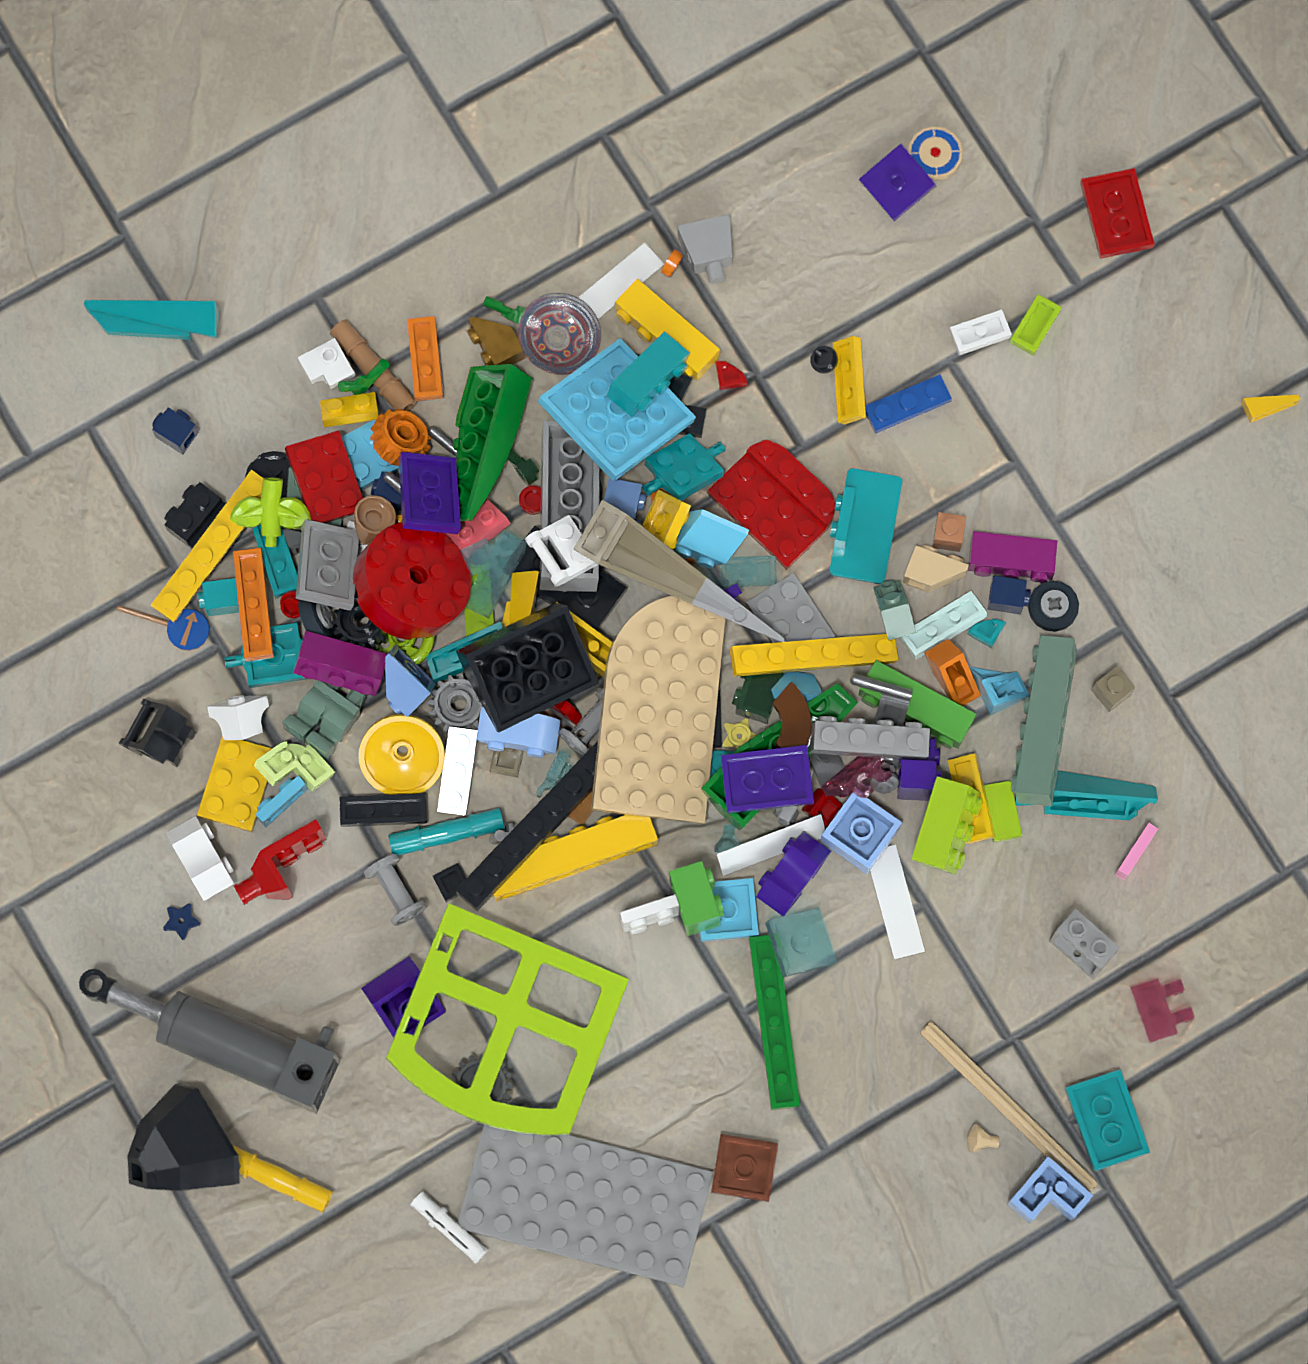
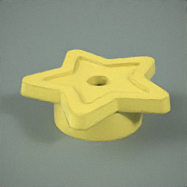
[722,718,757,749]

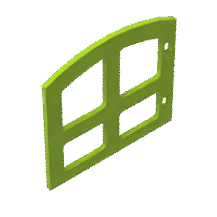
[386,903,629,1135]

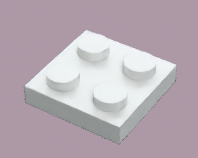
[620,895,679,935]

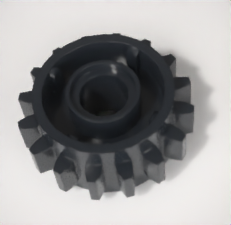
[332,595,388,650]

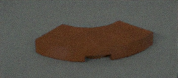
[772,682,811,748]

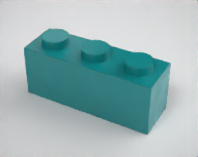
[606,331,690,417]

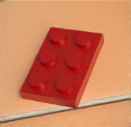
[1080,168,1155,259]
[285,430,363,524]

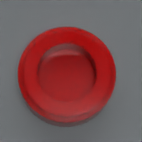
[519,485,541,515]

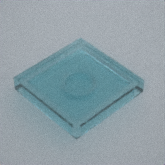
[765,908,837,978]

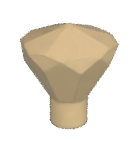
[967,1124,1000,1152]

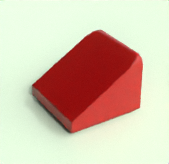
[801,788,843,828]

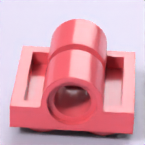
[443,498,510,559]

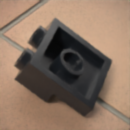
[164,482,226,549]

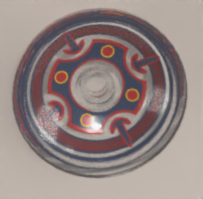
[518,293,601,375]

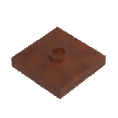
[711,1134,778,1202]

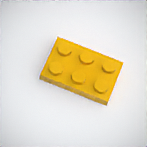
[642,490,691,550]
[197,736,272,833]

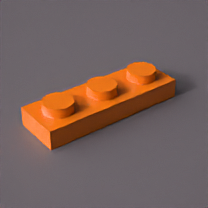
[407,316,443,401]

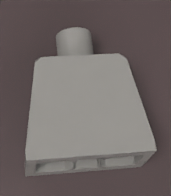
[677,214,732,284]

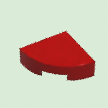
[715,361,747,390]
[551,700,582,725]

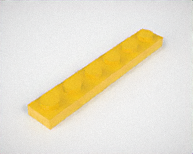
[151,470,263,623]
[729,634,899,677]

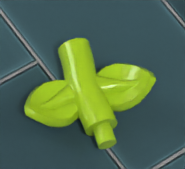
[230,478,311,547]

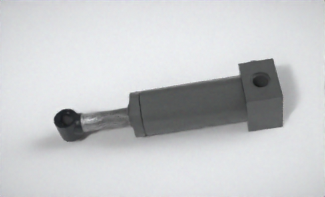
[79,969,340,1114]

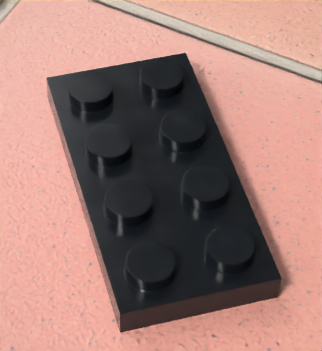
[502,525,627,631]

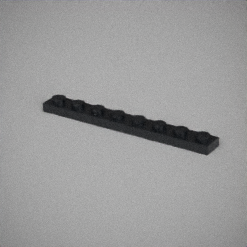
[455,741,598,911]

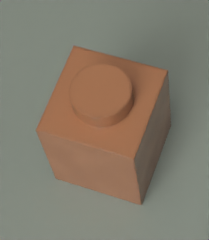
[932,512,966,552]

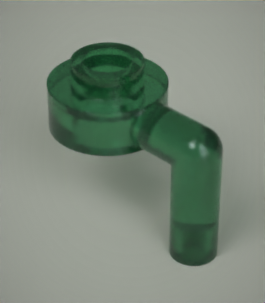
[505,448,539,486]

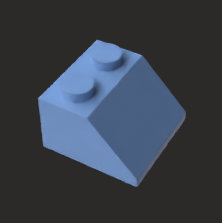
[385,644,436,717]

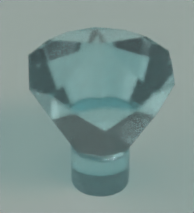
[714,824,740,854]

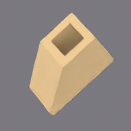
[902,545,969,593]

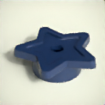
[163,903,200,940]

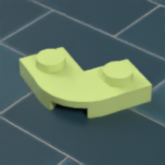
[254,741,335,792]

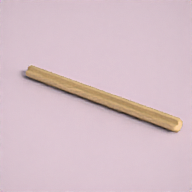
[921,1022,1097,1192]

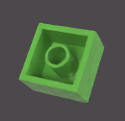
[669,861,724,936]

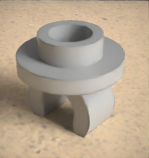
[870,764,899,794]

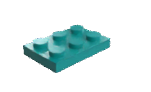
[1065,1069,1150,1172]

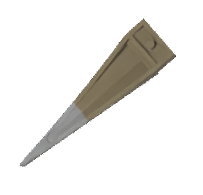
[573,500,785,642]

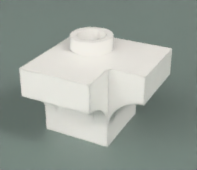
[298,338,355,389]
[207,695,269,740]

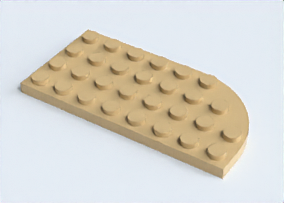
[591,596,725,825]

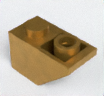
[467,316,525,366]

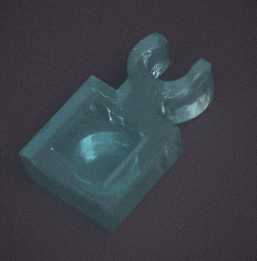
[460,535,514,576]

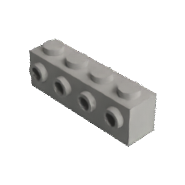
[809,716,930,761]

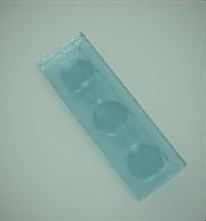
[465,530,528,619]

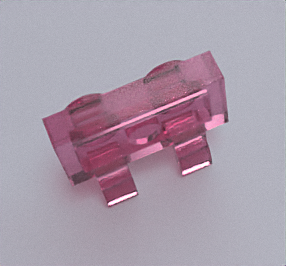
[822,756,892,798]
[1130,979,1195,1044]

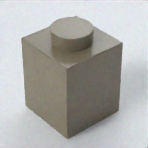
[1091,666,1135,712]

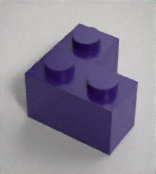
[897,739,941,801]

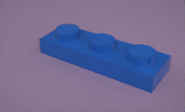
[865,374,952,434]

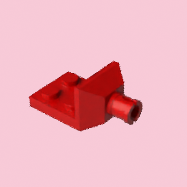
[233,820,327,905]

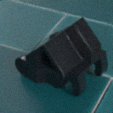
[119,698,197,767]

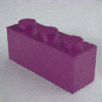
[968,531,1058,583]
[293,631,387,697]

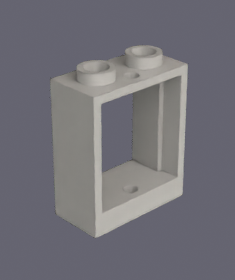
[1049,909,1120,980]

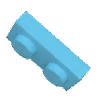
[255,776,308,828]

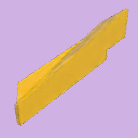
[502,571,540,627]

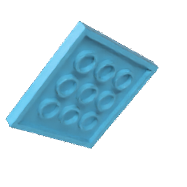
[538,338,696,482]

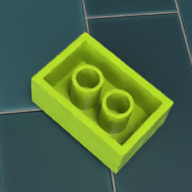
[911,776,983,875]

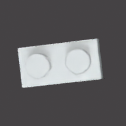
[949,310,1012,355]

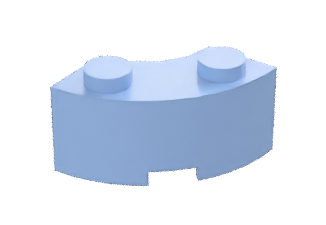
[476,707,560,758]

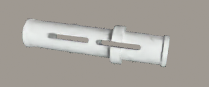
[410,1191,488,1264]

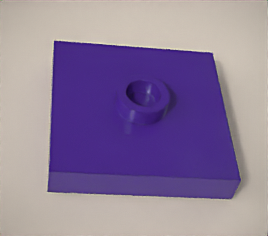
[859,143,936,222]

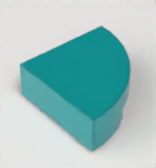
[967,619,1006,648]

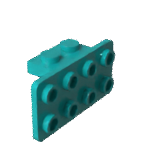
[829,468,903,584]

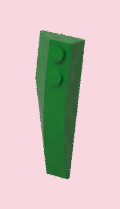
[701,683,858,831]

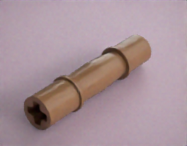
[330,319,417,412]

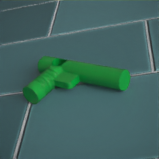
[338,359,389,395]

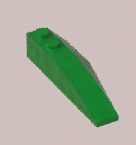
[453,364,532,521]

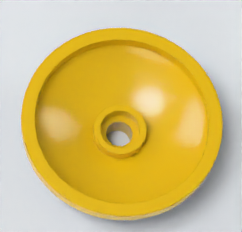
[359,714,445,795]

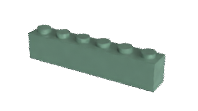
[1011,635,1077,806]

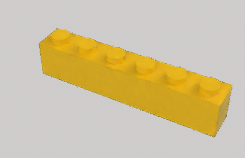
[494,814,658,902]

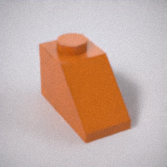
[924,639,981,706]

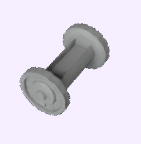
[558,688,603,756]
[364,854,427,926]

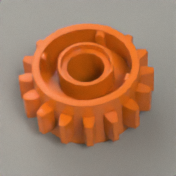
[370,409,431,466]

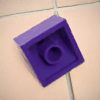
[361,956,446,1038]

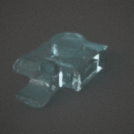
[537,751,572,798]

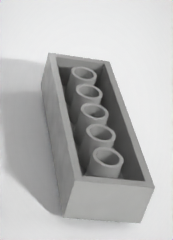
[540,421,599,592]

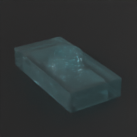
[719,556,777,588]

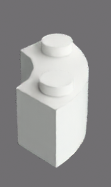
[166,816,234,901]

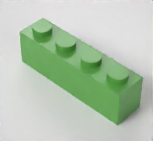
[858,660,976,749]

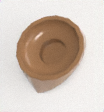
[354,495,396,545]

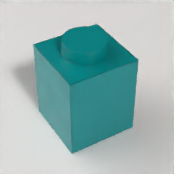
[198,578,239,617]

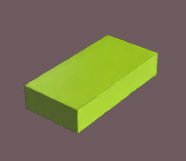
[1010,294,1062,356]
[984,781,1022,843]

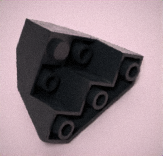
[127,1083,240,1191]

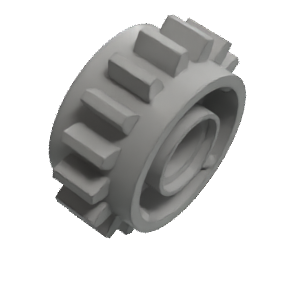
[428,674,483,735]

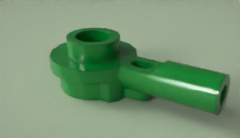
[483,296,535,327]

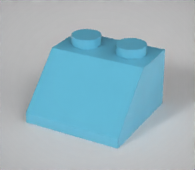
[673,509,749,569]

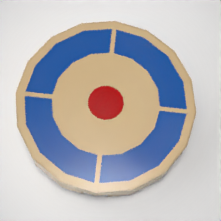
[908,126,963,181]

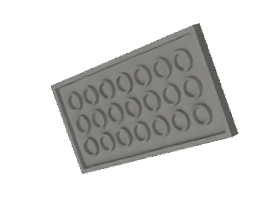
[458,1124,713,1287]

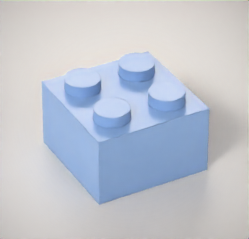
[820,790,902,875]

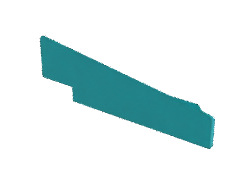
[84,300,219,340]
[1015,766,1158,821]

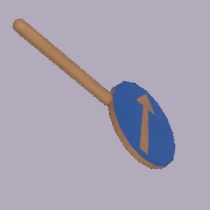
[117,605,209,651]

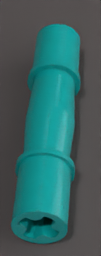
[388,808,505,856]

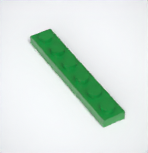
[749,934,800,1111]

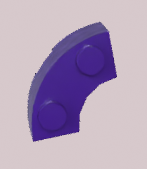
[756,831,831,917]

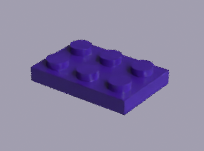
[398,452,461,534]
[721,745,814,814]

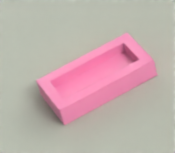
[1115,823,1158,881]

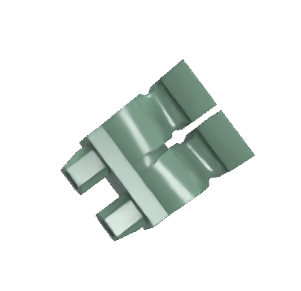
[282,680,366,760]

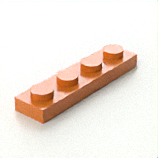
[233,548,274,661]

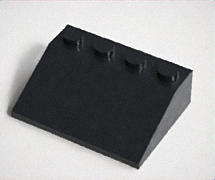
[456,603,599,733]

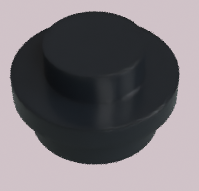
[810,346,838,374]

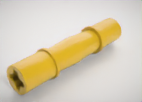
[233,1145,333,1213]

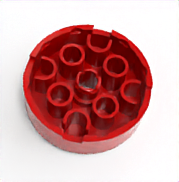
[353,523,471,640]

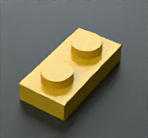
[320,392,379,428]

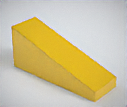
[1241,394,1300,423]

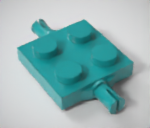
[642,433,725,501]
[224,623,306,688]

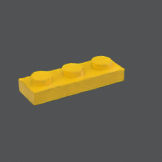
[833,336,866,424]
[947,753,995,844]

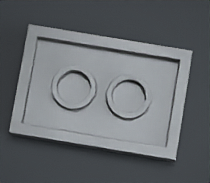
[296,519,359,610]
[746,573,836,643]

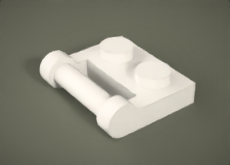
[525,515,598,587]

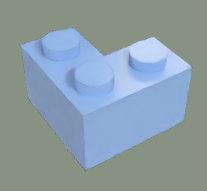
[1007,1157,1093,1224]

